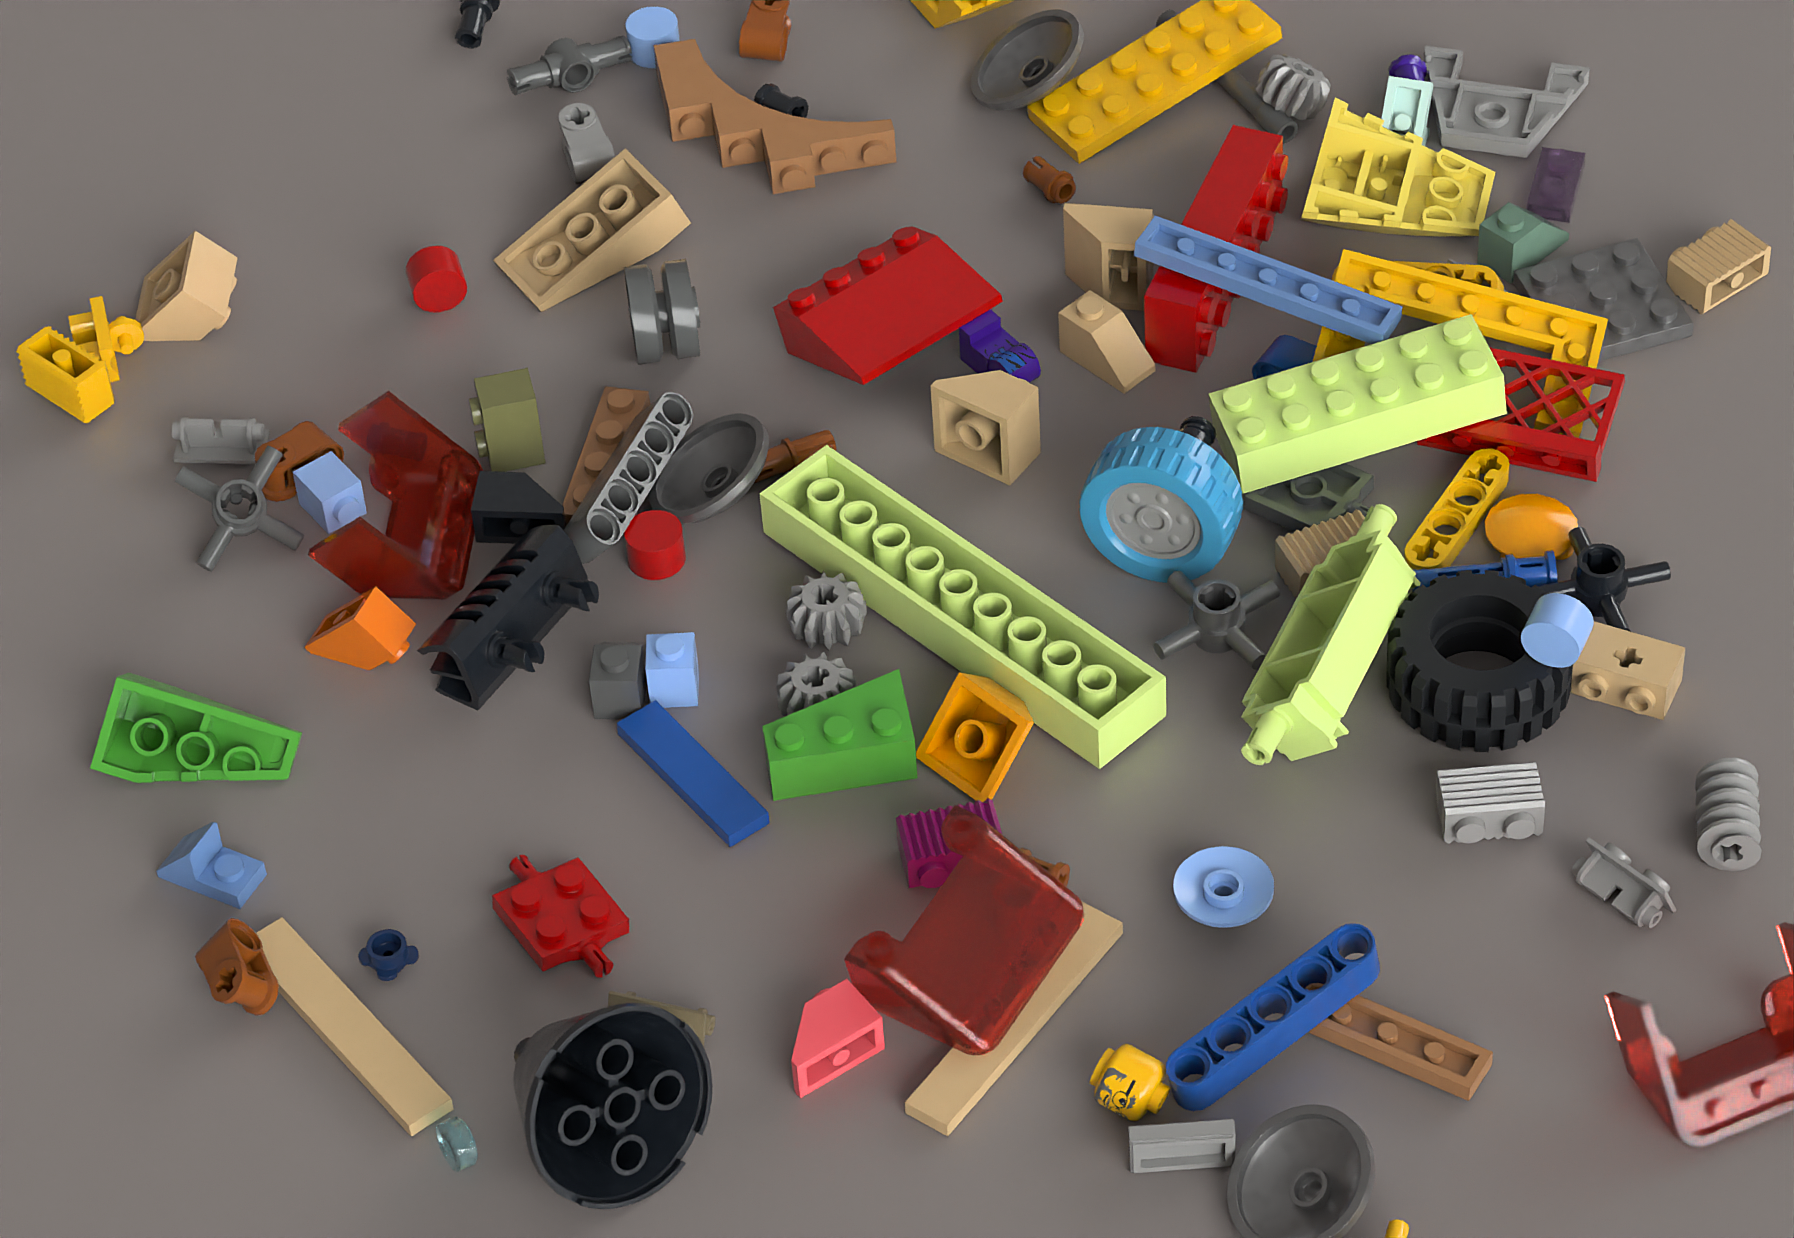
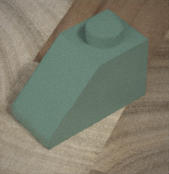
[1477,202,1569,284]

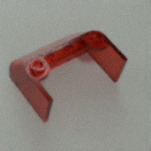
[308,391,483,600]
[1604,922,1794,1147]

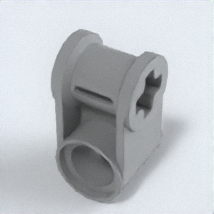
[558,103,615,183]

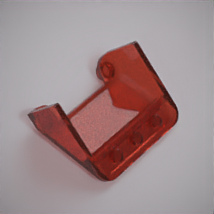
[844,805,1085,1056]

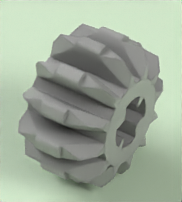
[1255,54,1331,120]
[786,570,867,651]
[776,652,857,716]

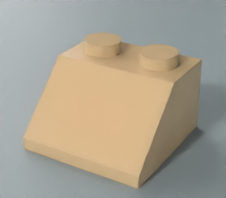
[135,231,238,341]
[931,370,1041,485]

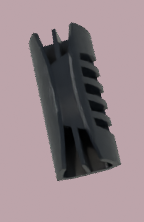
[417,525,599,711]

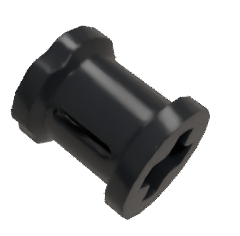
[754,83,808,118]

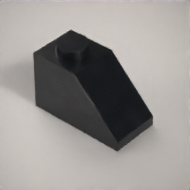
[471,471,566,544]

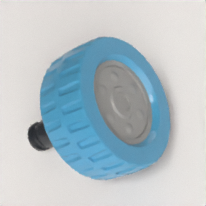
[1079,416,1243,583]

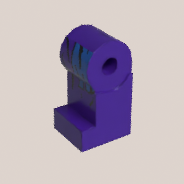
[959,309,1041,382]

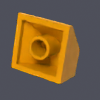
[916,672,1034,802]

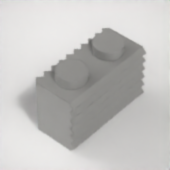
[1435,762,1545,844]

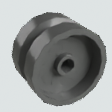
[624,259,700,365]

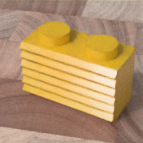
[16,326,115,423]

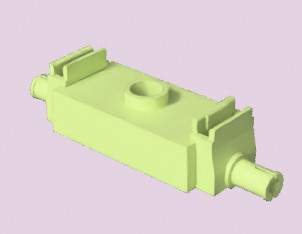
[1241,504,1421,765]

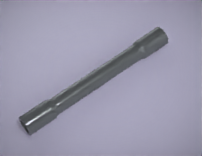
[1156,10,1298,144]

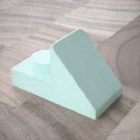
[1382,76,1434,146]

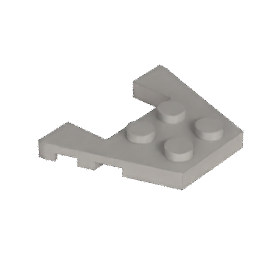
[1424,45,1590,158]

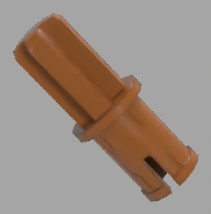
[754,430,837,483]

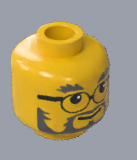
[1089,1044,1171,1121]

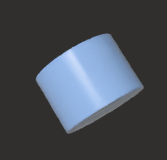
[625,6,680,68]
[1521,593,1594,668]

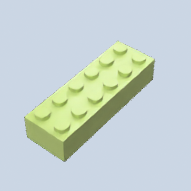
[1208,314,1507,494]

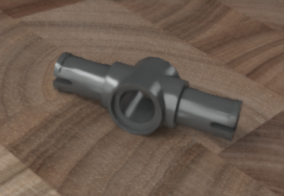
[507,35,632,95]

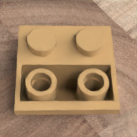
[1063,203,1154,311]

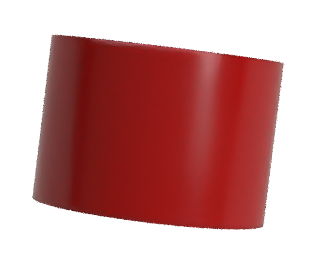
[406,246,467,313]
[624,510,686,580]

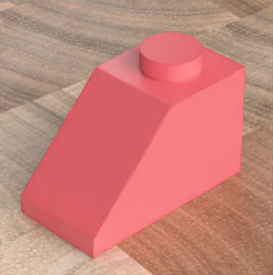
[791,979,885,1098]

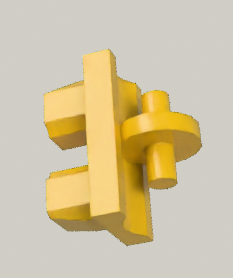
[68,296,144,382]

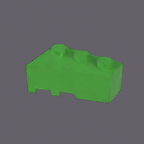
[762,669,918,801]

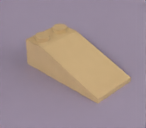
[493,148,691,312]

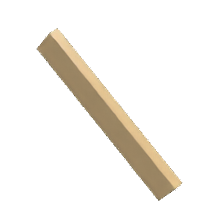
[905,901,1123,1136]
[256,917,454,1137]

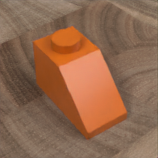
[304,586,416,671]

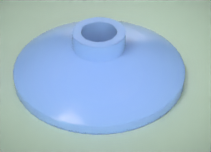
[1173,846,1274,928]

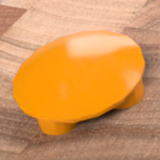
[1485,494,1578,560]

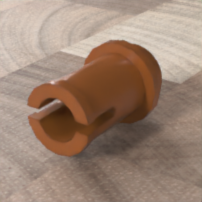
[1023,156,1076,204]

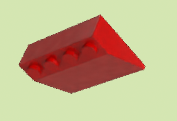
[773,226,1003,385]

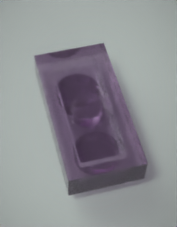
[1527,147,1586,223]

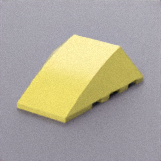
[1301,98,1496,237]

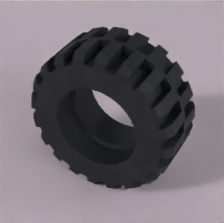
[1386,570,1573,752]

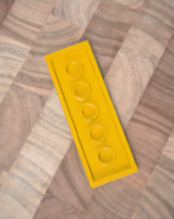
[1027,0,1282,164]

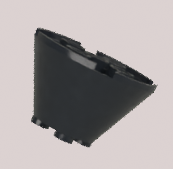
[513,1003,713,1209]

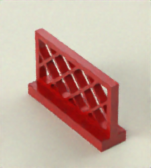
[1417,347,1625,482]

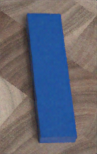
[616,700,770,847]

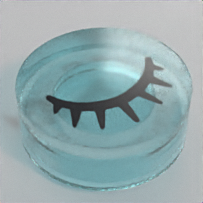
[436,1116,478,1172]

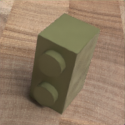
[468,368,546,472]

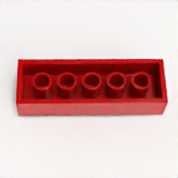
[1144,125,1288,373]

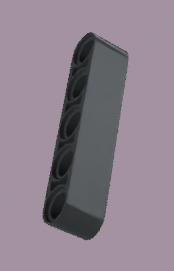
[564,392,693,564]

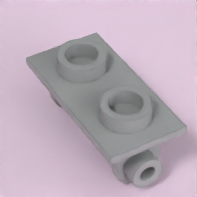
[172,417,270,464]
[1572,837,1676,928]

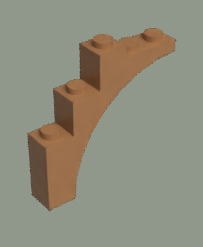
[654,39,896,194]

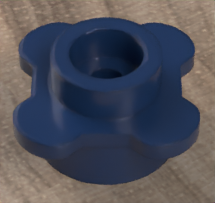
[358,929,419,981]

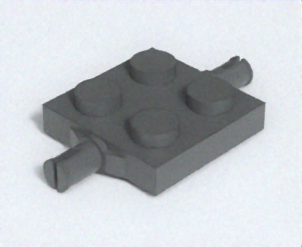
[1244,463,1374,532]

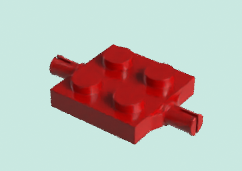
[492,854,629,978]

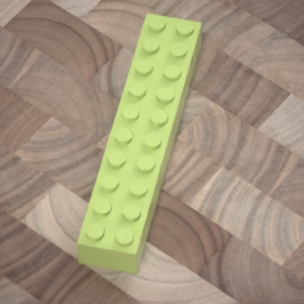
[759,445,1166,769]

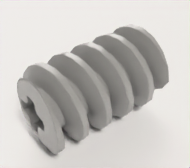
[1695,758,1762,871]

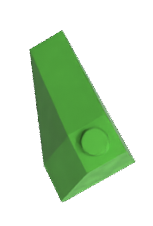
[90,673,302,783]

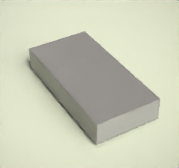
[1128,1119,1236,1173]

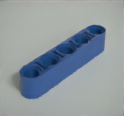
[1166,923,1380,1111]

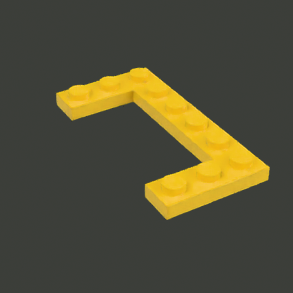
[1313,249,1608,438]

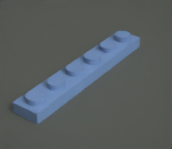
[1134,215,1403,344]

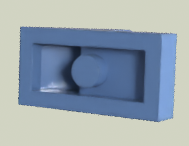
[156,822,267,909]

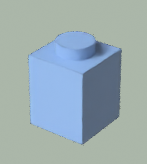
[293,451,367,534]
[645,632,699,708]

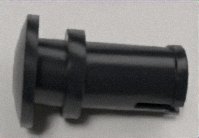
[455,0,500,49]

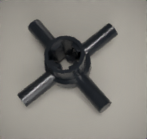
[1531,527,1671,632]

